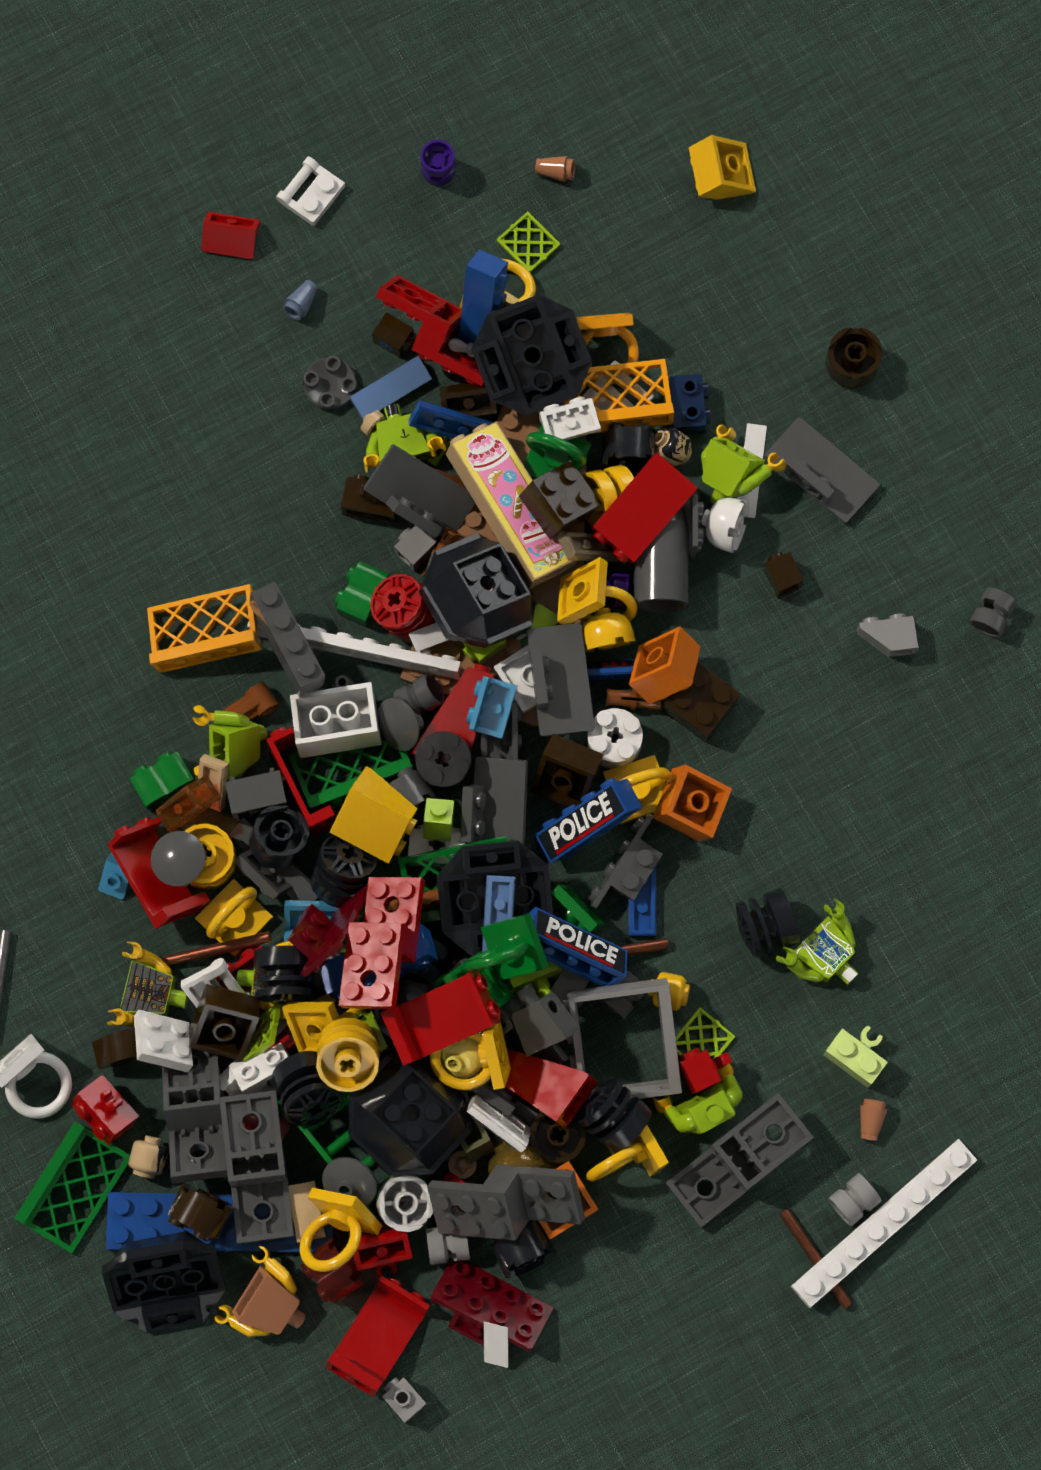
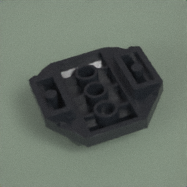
[471,294,593,416]
[419,533,536,648]
[436,840,553,956]
[348,1054,471,1176]
[102,1231,226,1334]

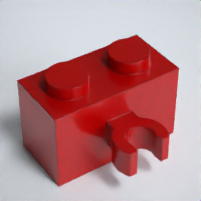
[678,1048,732,1094]
[71,1075,139,1146]
[349,1222,413,1278]

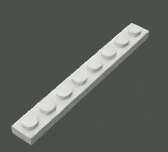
[247,618,463,680]
[790,1139,977,1308]

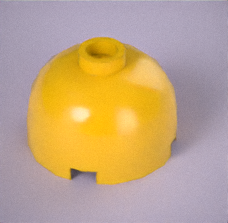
[582,608,636,653]

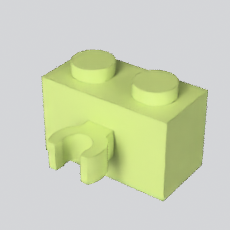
[823,1026,888,1088]

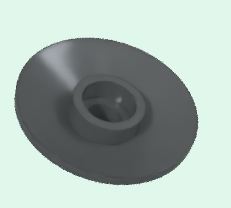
[322,1157,377,1206]

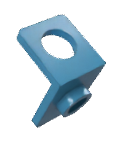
[98,852,129,900]

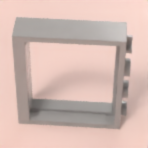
[562,978,682,1099]

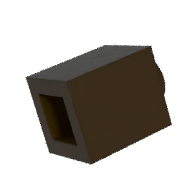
[372,312,415,358]
[764,552,804,598]

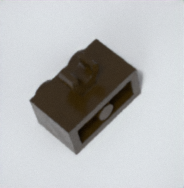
[440,383,497,418]
[341,475,397,524]

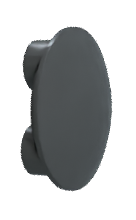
[303,356,357,409]
[377,696,424,751]
[151,831,207,887]

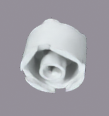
[587,708,643,769]

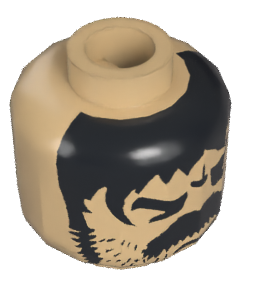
[655,427,692,467]
[128,1135,169,1179]

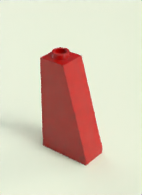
[413,663,496,764]
[505,1049,598,1129]

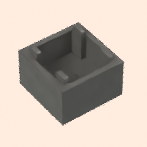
[225,768,288,825]

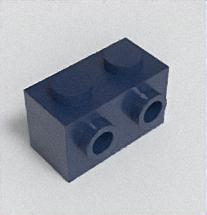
[669,374,711,435]

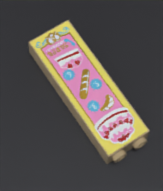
[446,421,577,590]

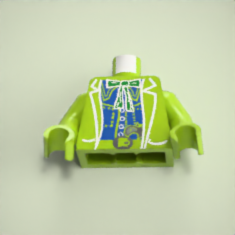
[776,898,859,985]

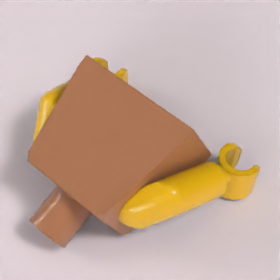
[215,1246,305,1337]

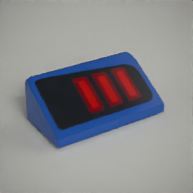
[586,658,635,681]

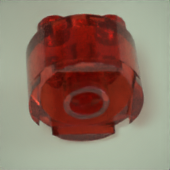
[300,1237,365,1304]

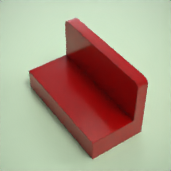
[201,212,260,259]

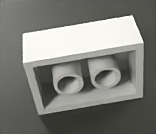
[290,682,382,758]

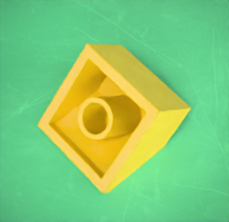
[688,135,756,200]

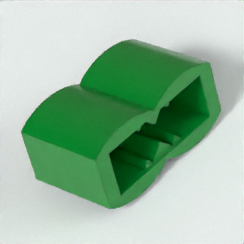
[334,561,389,627]
[130,751,195,811]

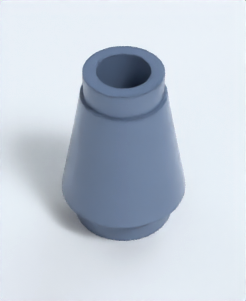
[283,280,319,320]

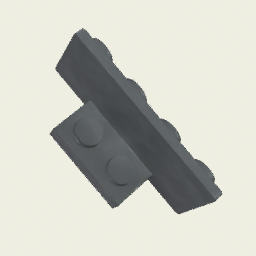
[765,417,880,524]
[364,444,475,538]
[527,623,595,737]
[461,757,528,845]

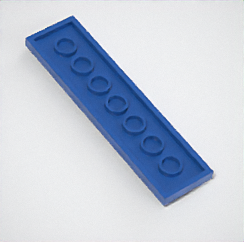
[106,1192,333,1253]

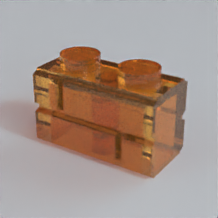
[156,776,221,832]

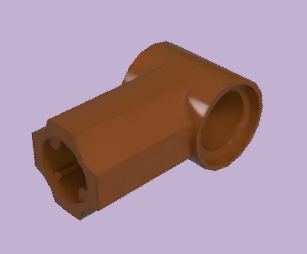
[222,682,279,721]

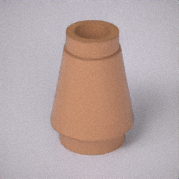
[535,156,575,182]
[860,1098,888,1141]

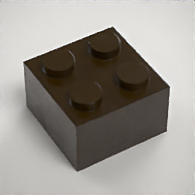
[519,460,602,540]
[662,662,741,743]
[530,734,604,807]
[189,984,260,1061]

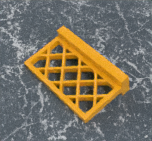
[562,359,674,434]
[147,584,262,673]

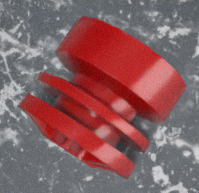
[370,574,436,643]

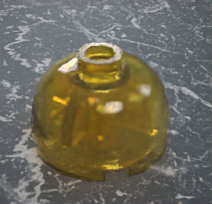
[488,1140,545,1175]

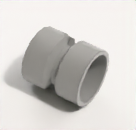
[828,1173,882,1226]
[426,1227,470,1265]

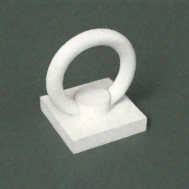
[0,1034,72,1118]

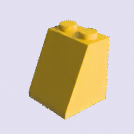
[330,766,418,864]

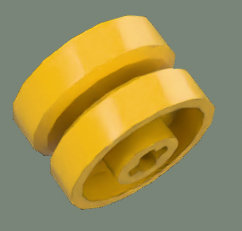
[582,464,634,526]
[184,823,237,890]
[316,1018,379,1092]

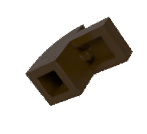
[92,1028,137,1069]

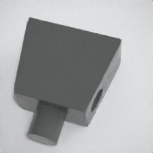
[511,984,580,1056]

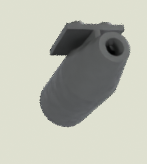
[634,493,703,612]

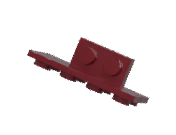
[288,884,368,977]
[430,1258,553,1352]

